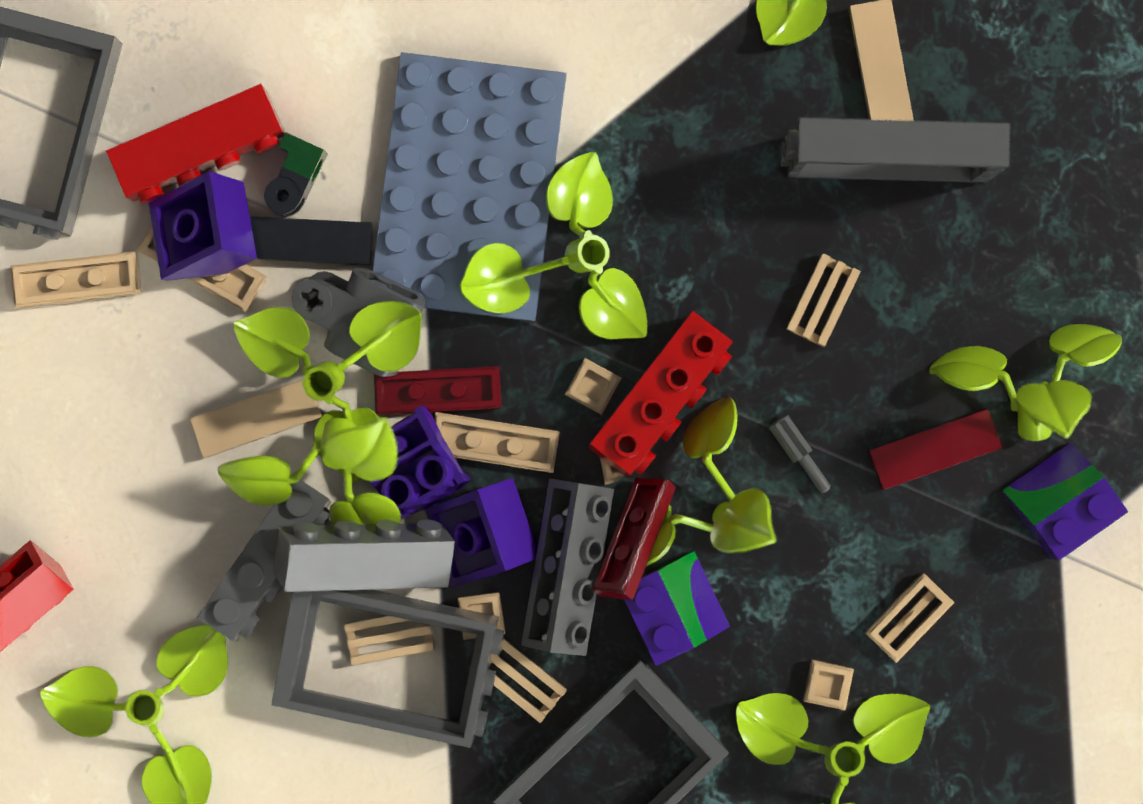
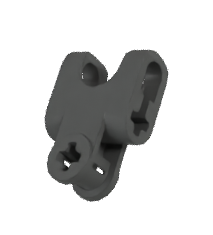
[292,268,426,377]

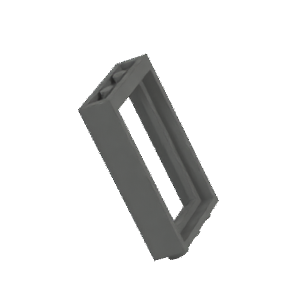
[0,7,123,240]
[780,118,1010,182]
[271,589,504,748]
[493,658,729,804]

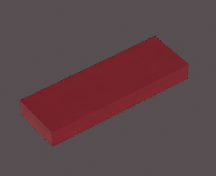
[374,366,502,415]
[868,409,1002,490]
[592,477,676,600]

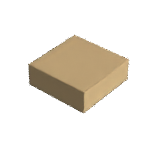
[565,358,621,415]
[458,592,505,640]
[803,659,854,710]

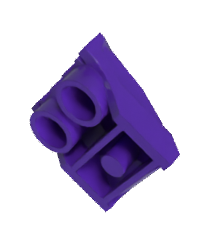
[370,406,471,519]

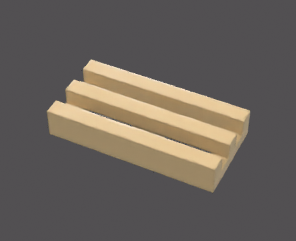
[786,253,861,347]
[865,573,954,663]
[344,615,435,666]
[489,637,567,723]

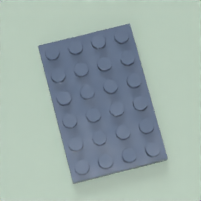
[373,52,567,322]

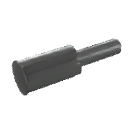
[768,414,831,493]

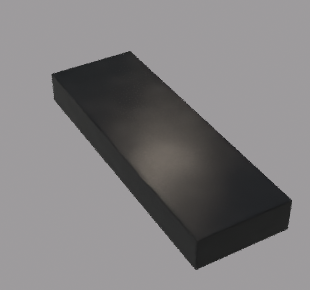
[250,216,373,265]

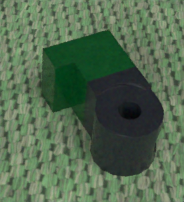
[264,132,328,216]

